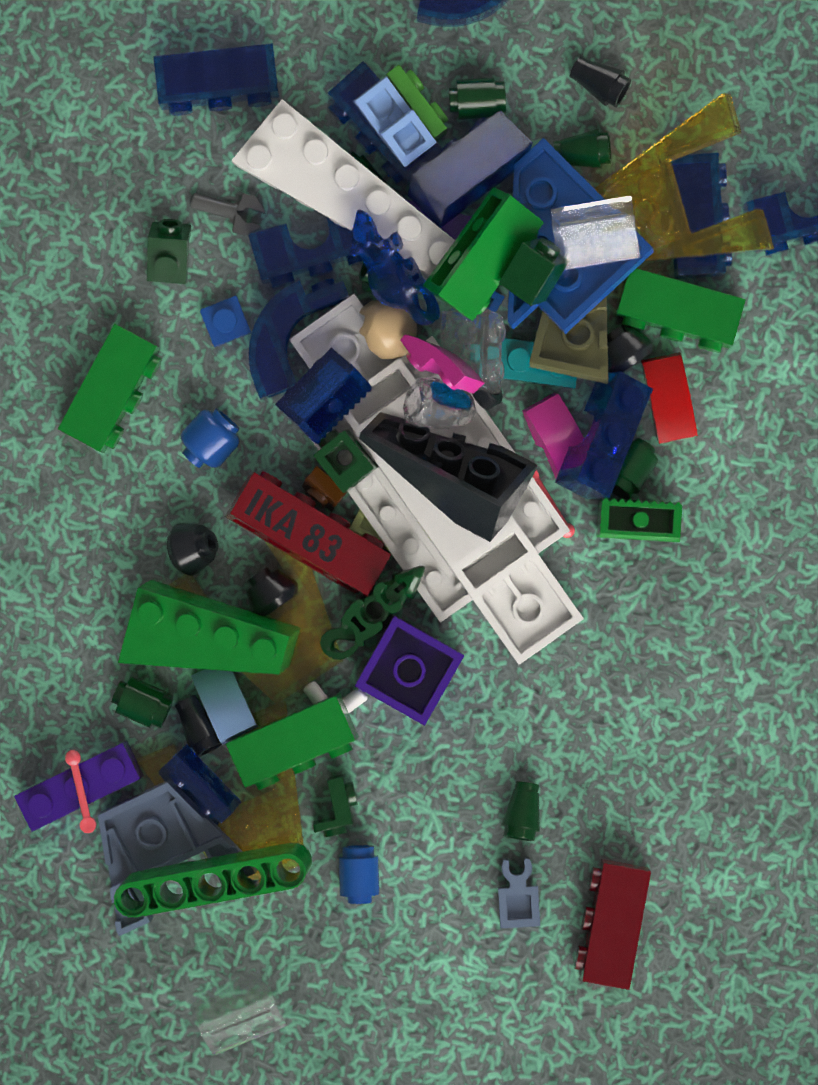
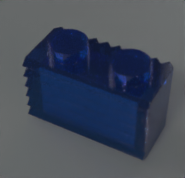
[275,347,372,444]

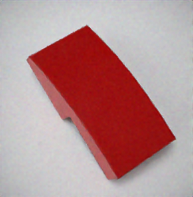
[641,352,698,444]

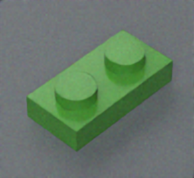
[386,65,448,142]

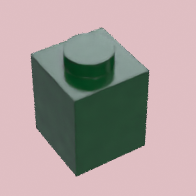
[499,238,569,306]

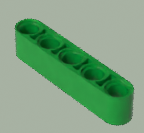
[114,843,312,918]

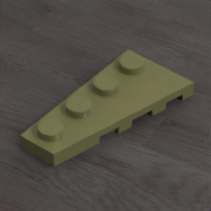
[529,296,608,384]

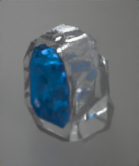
[403,377,476,429]

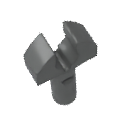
[190,193,266,236]

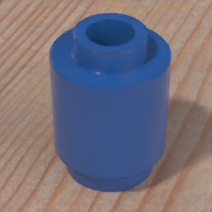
[338,845,380,904]

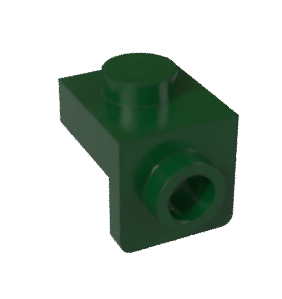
[147,219,191,284]
[313,774,358,837]

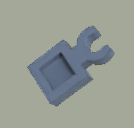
[498,857,540,929]

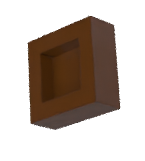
[302,466,347,512]

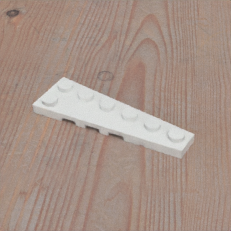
[232,99,455,276]

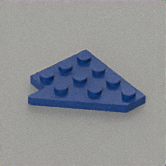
[507,137,654,334]

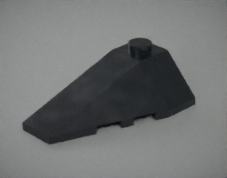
[359,412,537,542]

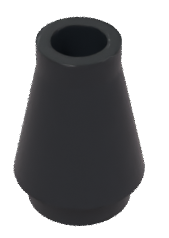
[569,56,631,107]
[175,695,222,757]

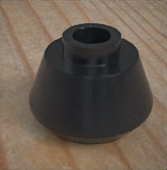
[607,324,653,376]
[167,523,218,576]
[246,567,298,616]

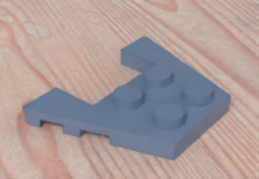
[98,779,257,936]

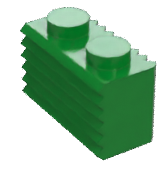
[596,498,682,542]

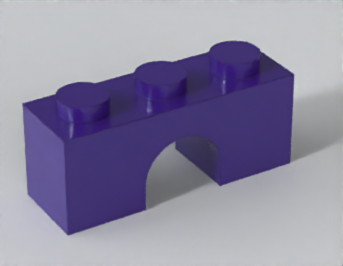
[14,740,144,832]

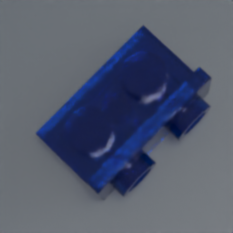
[158,744,242,825]

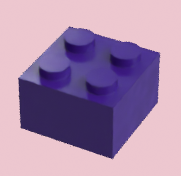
[355,615,464,726]

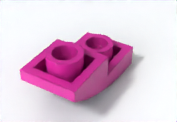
[400,334,485,394]
[522,393,597,485]

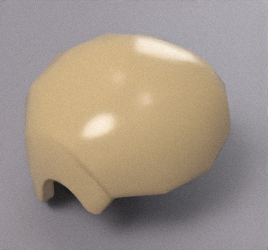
[359,299,417,360]

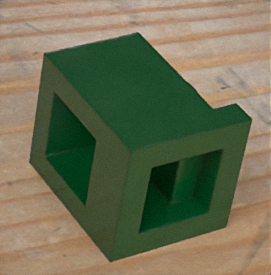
[313,428,379,493]

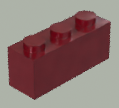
[574,859,651,990]

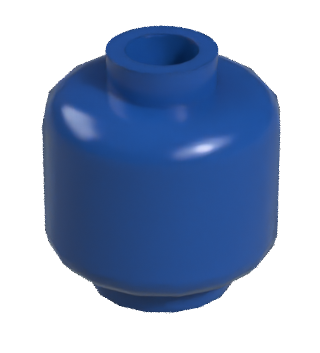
[181,408,240,468]

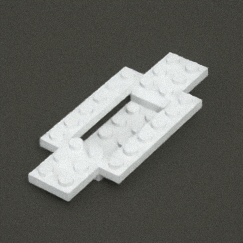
[289,294,584,665]

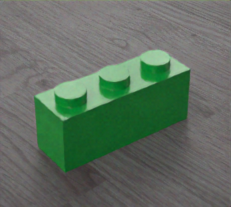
[423,187,544,321]
[614,268,746,353]
[58,323,162,453]
[226,693,359,790]

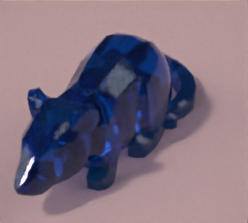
[349,209,440,326]

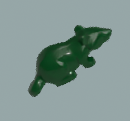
[320,566,425,660]

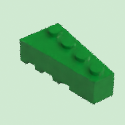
[118,580,301,675]

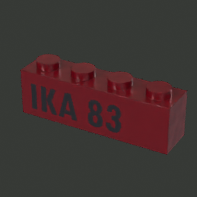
[225,471,391,598]

